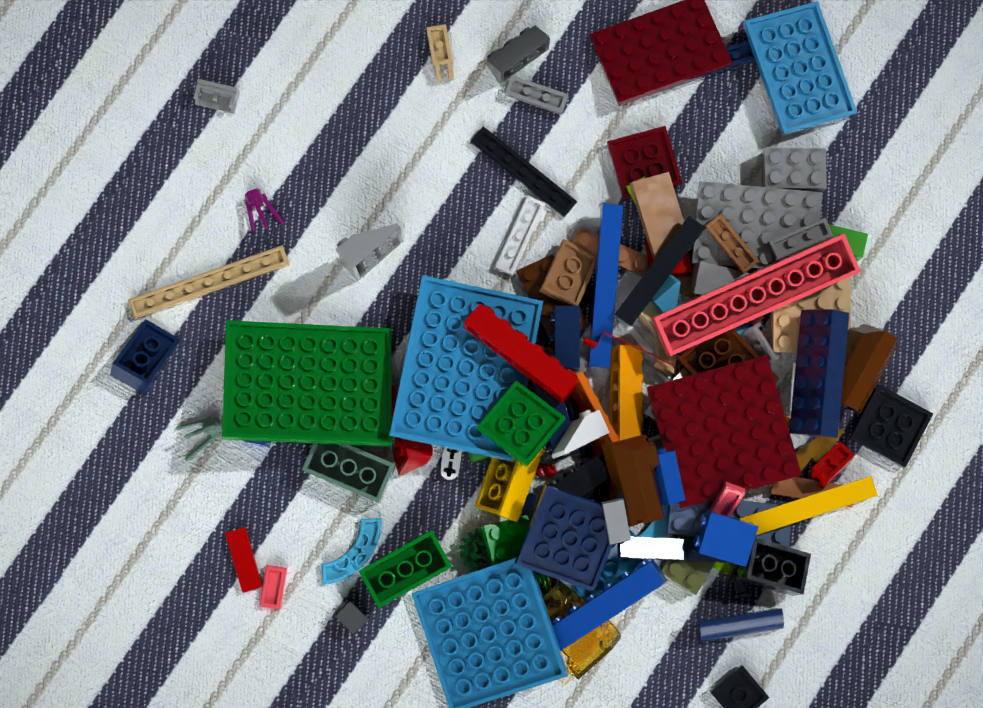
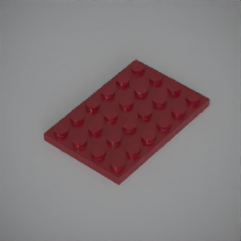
[589,0,732,106]

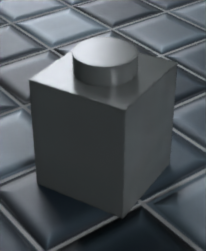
[335,601,369,634]

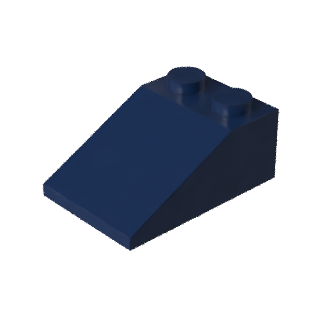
[110,319,181,396]

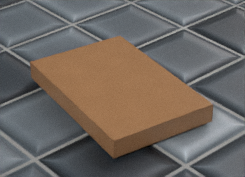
[539,239,597,306]

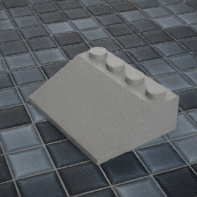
[335,224,404,281]

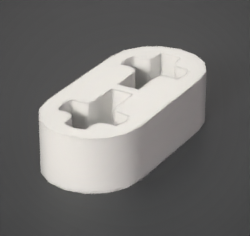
[440,447,462,480]

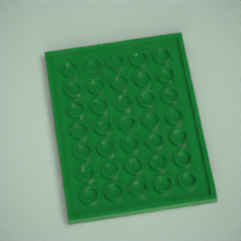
[222,320,392,446]

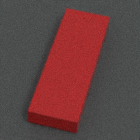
[225,527,263,593]

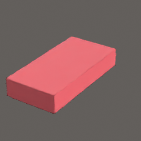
[708,482,745,517]
[259,565,288,609]

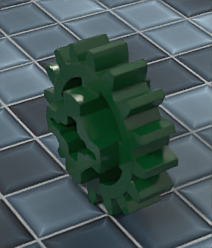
[460,528,490,571]

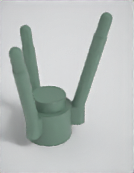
[176,416,222,461]

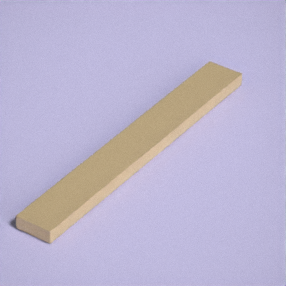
[128,245,290,319]

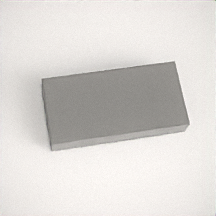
[601,498,631,545]

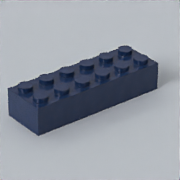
[789,309,849,438]

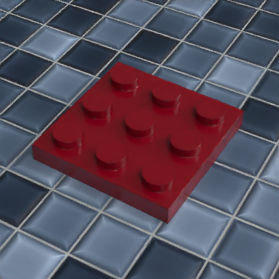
[607,126,682,200]

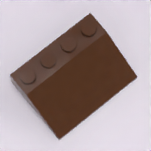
[676,328,779,383]

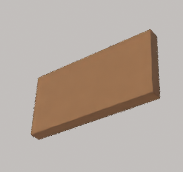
[630,172,693,261]

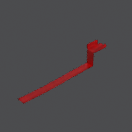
[583,332,673,366]

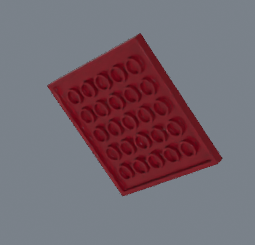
[646,355,802,508]

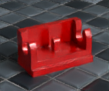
[811,441,855,490]

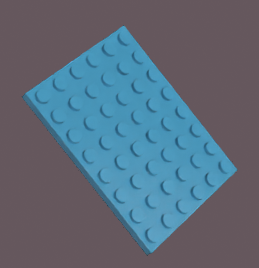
[389,275,543,461]

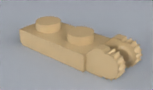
[426,24,454,82]

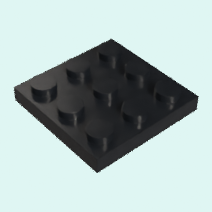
[849,384,933,468]

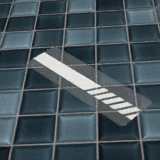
[614,318,678,381]

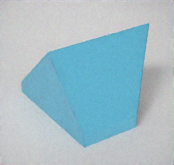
[651,275,681,312]

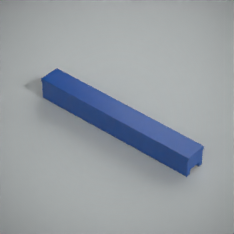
[587,203,623,368]

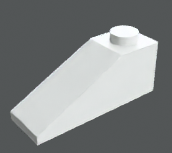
[552,409,610,459]

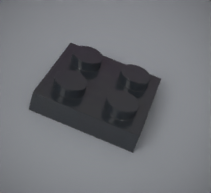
[710,665,770,708]

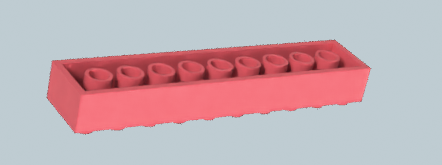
[650,234,861,356]

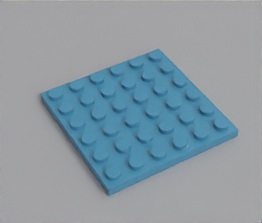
[412,558,569,708]

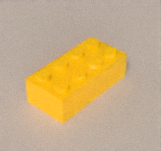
[474,446,545,522]

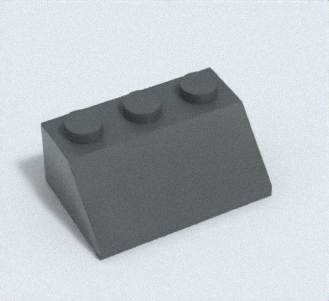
[486,25,550,84]

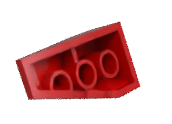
[392,384,433,476]

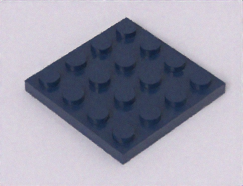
[515,484,613,591]

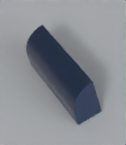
[695,608,784,642]

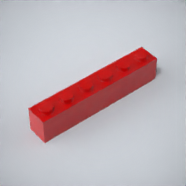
[464,303,579,404]

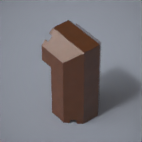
[841,324,898,414]
[602,434,665,527]

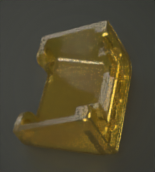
[543,580,621,680]

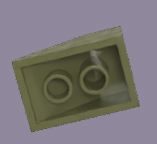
[660,535,715,595]

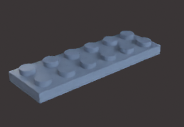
[666,499,791,547]

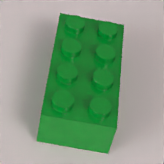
[358,530,452,608]

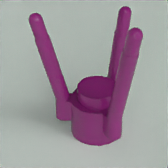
[244,189,284,232]

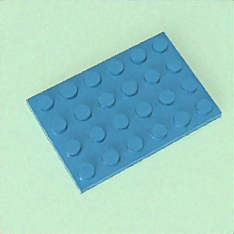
[743,1,857,136]

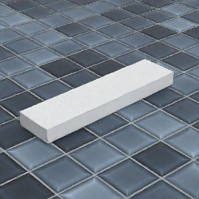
[494,195,546,277]

